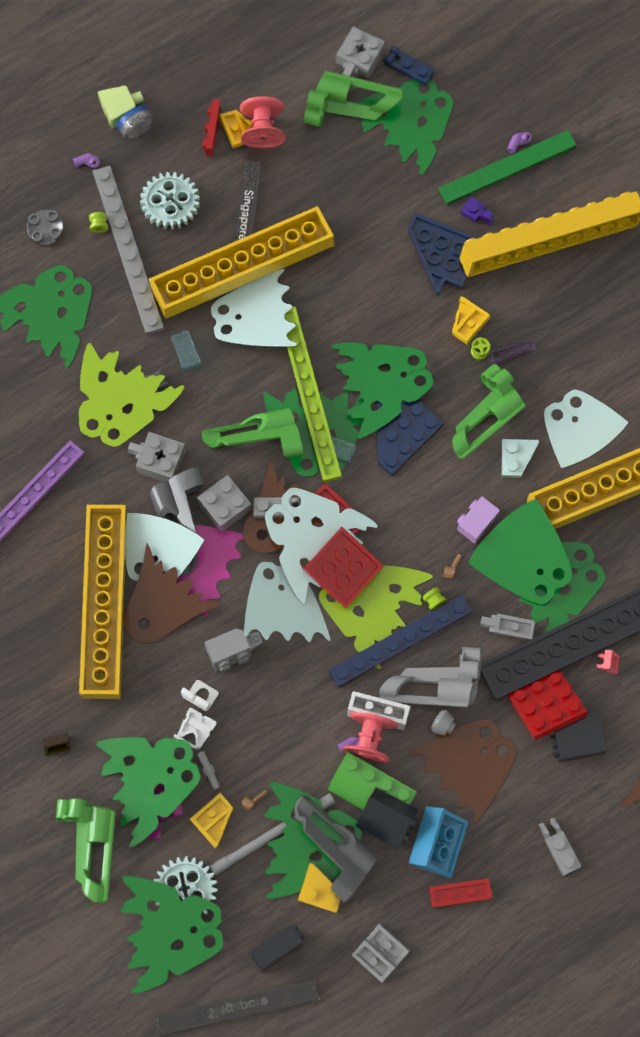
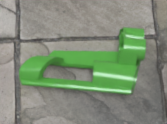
[303,71,403,127]
[453,364,526,459]
[201,408,303,458]
[56,799,115,904]

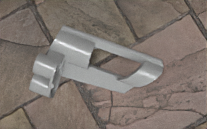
[379,647,482,707]

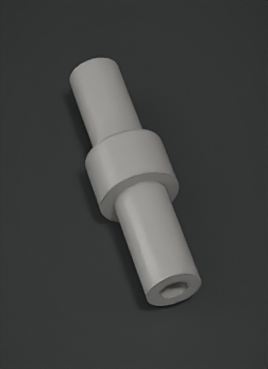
[197,751,221,790]

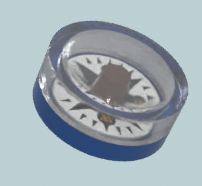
[117,105,155,141]

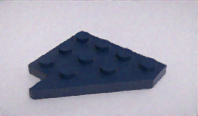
[408,213,479,296]
[376,400,444,477]

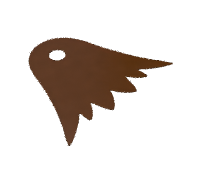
[243,461,324,553]
[124,543,222,643]

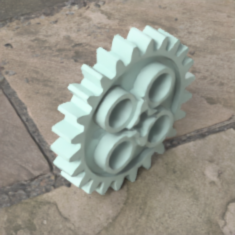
[140,172,200,230]
[153,856,218,915]

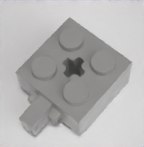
[336,27,385,78]
[128,432,186,482]
[205,628,263,672]

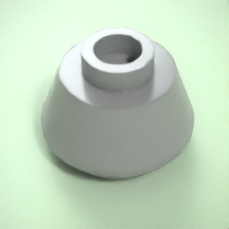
[431,710,456,735]

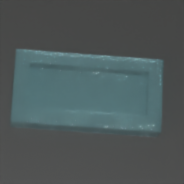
[170,330,201,371]
[331,436,357,464]

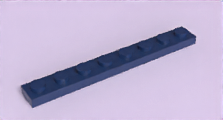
[328,595,472,688]

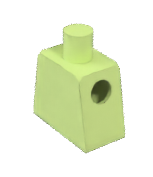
[98,86,144,129]

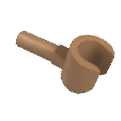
[443,554,462,579]
[241,790,268,810]

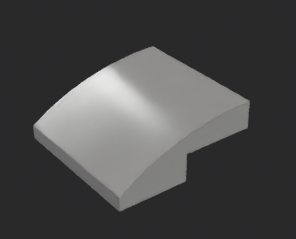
[352,923,410,983]

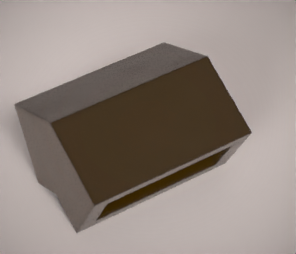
[42,733,71,756]

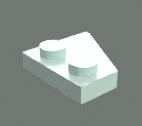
[502,439,539,478]

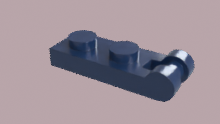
[383,46,435,86]

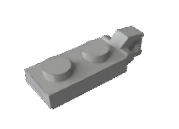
[480,613,536,641]

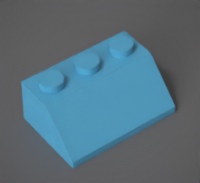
[409,806,468,879]

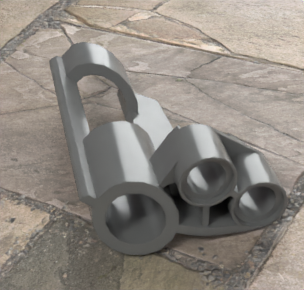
[150,467,205,576]
[295,795,377,902]

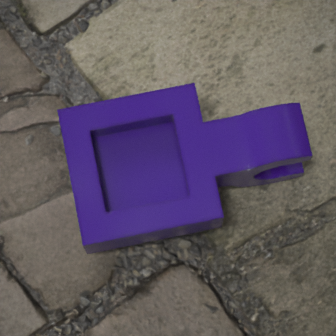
[460,197,494,225]

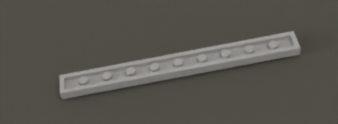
[93,166,164,335]

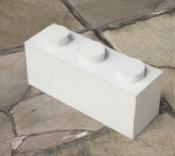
[347,691,410,731]

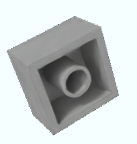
[197,475,251,533]

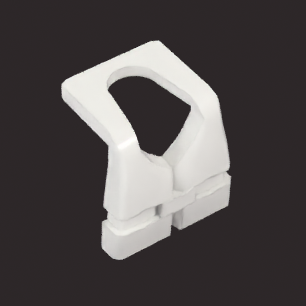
[181,680,219,711]
[174,708,217,750]

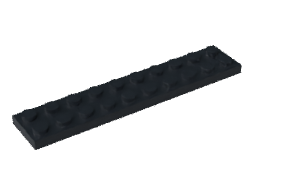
[481,588,640,701]

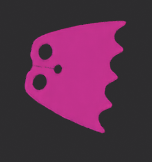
[153,525,244,617]

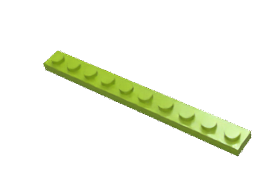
[284,307,342,483]

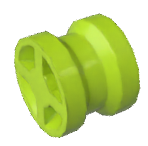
[89,212,108,233]
[471,337,490,360]
[422,587,447,611]

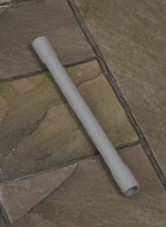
[209,793,335,876]

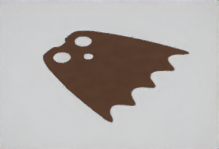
[410,719,516,823]

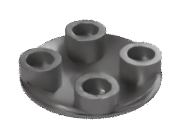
[27,210,64,245]

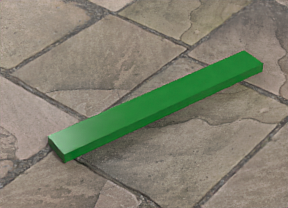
[438,130,576,205]

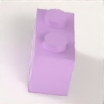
[457,497,500,544]

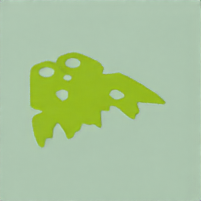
[79,343,184,447]
[319,566,433,669]

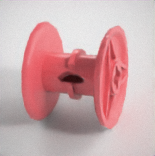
[240,96,286,149]
[342,712,398,763]

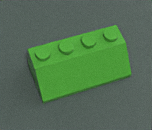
[327,752,417,810]

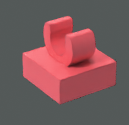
[597,650,620,674]

